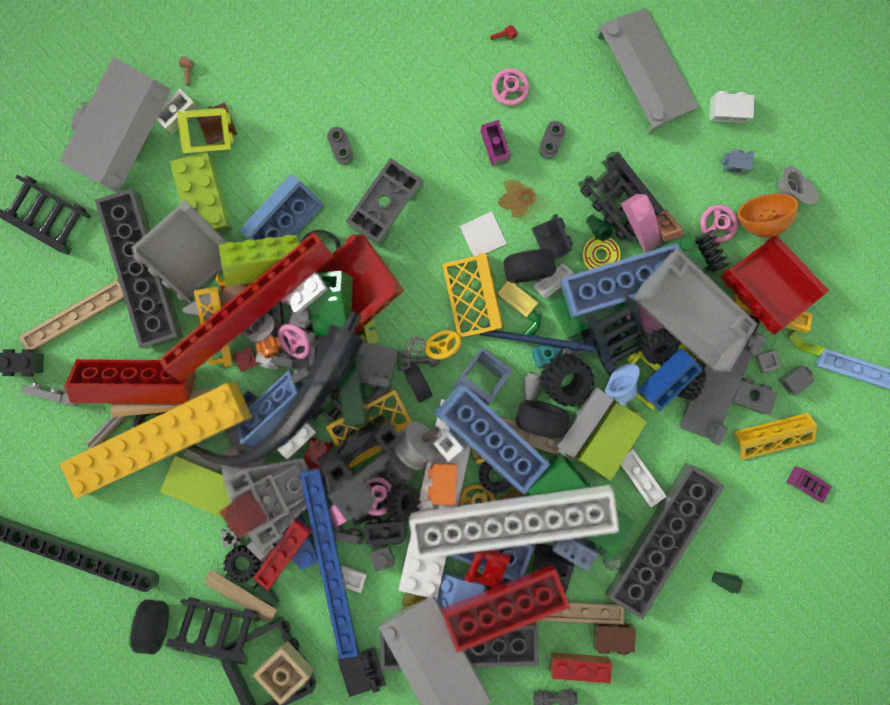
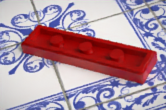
[253,519,312,590]

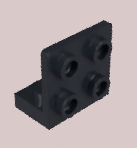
[532,214,573,260]
[532,543,575,594]

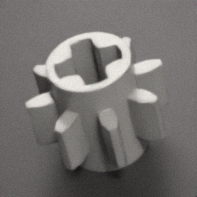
[218,524,242,549]

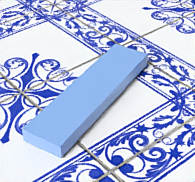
[815,349,890,389]

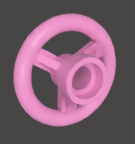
[492,68,529,106]
[700,205,738,243]
[278,324,311,359]
[365,477,392,515]

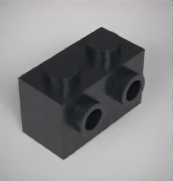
[0,349,44,376]
[364,517,406,547]

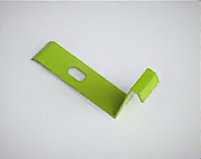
[787,331,826,356]

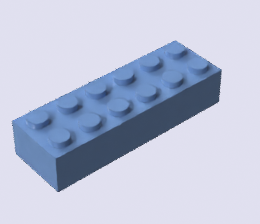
[560,243,680,318]
[433,384,550,494]

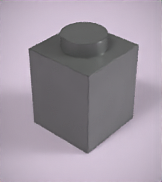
[778,366,815,395]
[369,543,395,572]

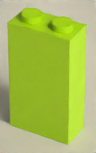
[574,400,647,481]
[160,454,234,518]

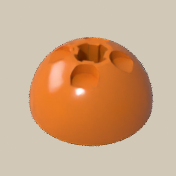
[737,193,798,238]

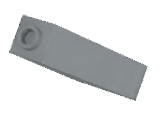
[556,386,614,458]

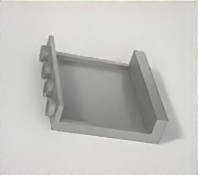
[132,200,228,304]

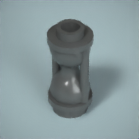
[533,688,578,705]

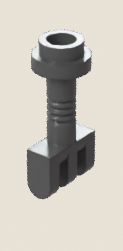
[397,351,440,371]

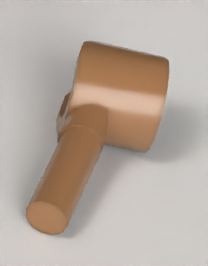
[179,56,193,85]

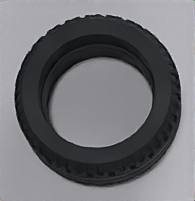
[503,249,556,283]
[516,400,569,438]
[130,599,169,655]

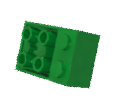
[308,271,353,337]

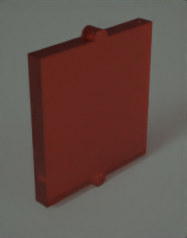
[197,103,237,144]
[219,491,268,538]

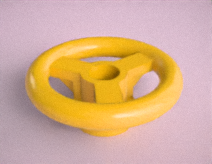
[425,330,462,360]
[458,484,496,506]

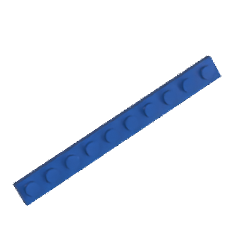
[300,468,359,659]

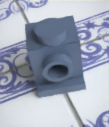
[722,150,754,174]

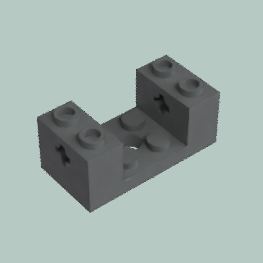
[346,157,423,248]
[328,446,415,521]

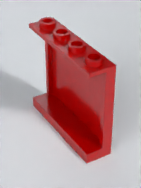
[315,234,405,334]
[720,236,830,335]

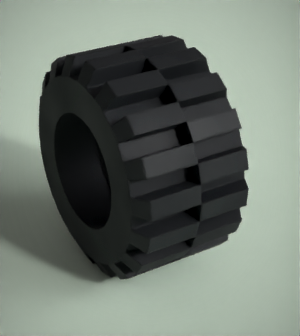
[541,353,595,407]

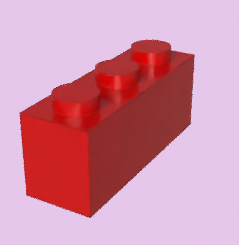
[549,652,612,684]

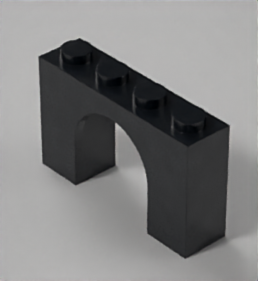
[316,414,402,487]

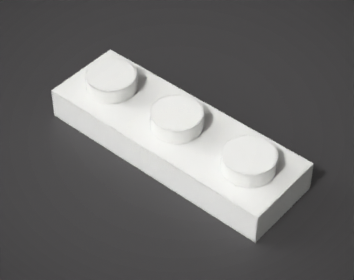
[620,449,667,507]

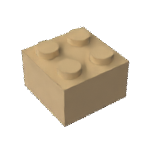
[253,641,314,705]

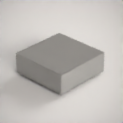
[755,350,781,373]

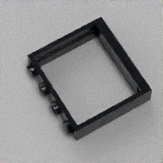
[220,616,316,705]

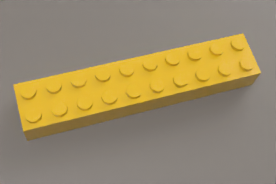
[60,382,252,499]

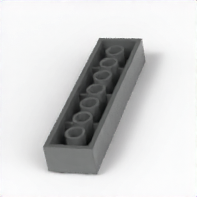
[95,188,184,349]
[605,463,725,620]
[380,622,539,670]

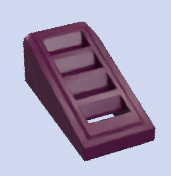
[786,466,832,503]

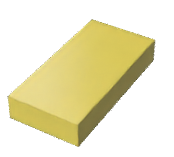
[497,281,538,318]

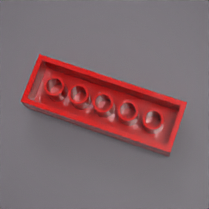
[64,359,196,404]
[441,565,570,653]

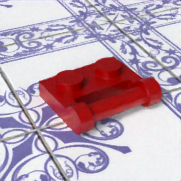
[465,549,510,588]

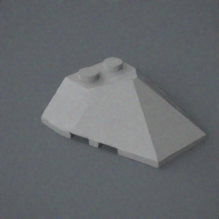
[224,458,309,551]

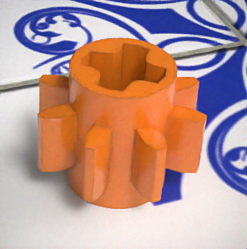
[256,334,281,359]

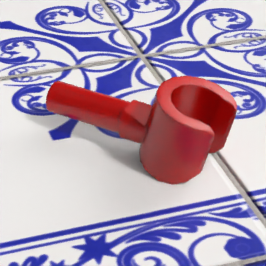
[490,25,518,40]

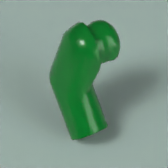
[522,311,542,336]

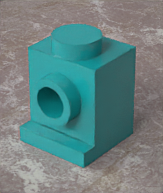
[530,345,562,367]

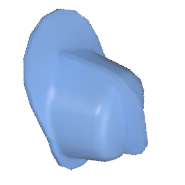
[605,364,640,406]

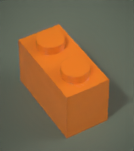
[427,462,457,505]

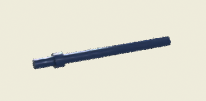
[480,330,595,352]

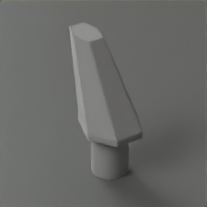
[308,333,318,365]

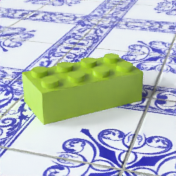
[170,151,232,233]
[218,235,299,286]

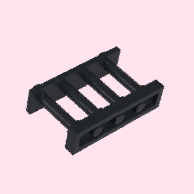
[0,174,91,255]
[585,295,647,377]
[166,597,260,665]

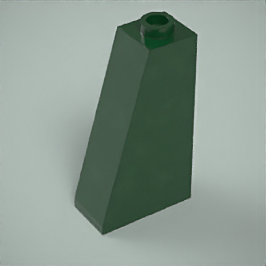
[339,354,370,427]

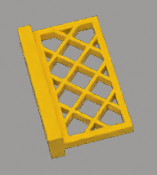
[442,252,504,338]
[326,389,412,468]

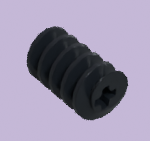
[694,229,730,272]

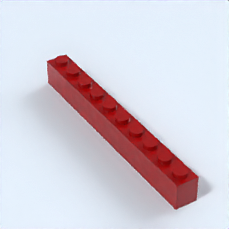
[160,232,334,382]

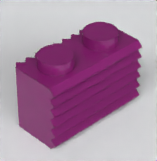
[480,120,511,167]

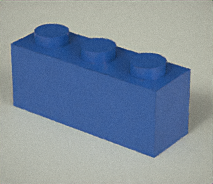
[638,348,702,411]

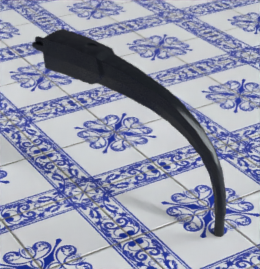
[188,312,365,466]

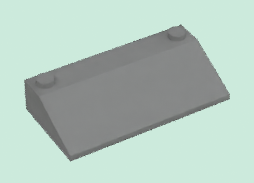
[596,8,699,134]
[59,56,171,193]
[634,249,757,372]
[379,596,491,705]

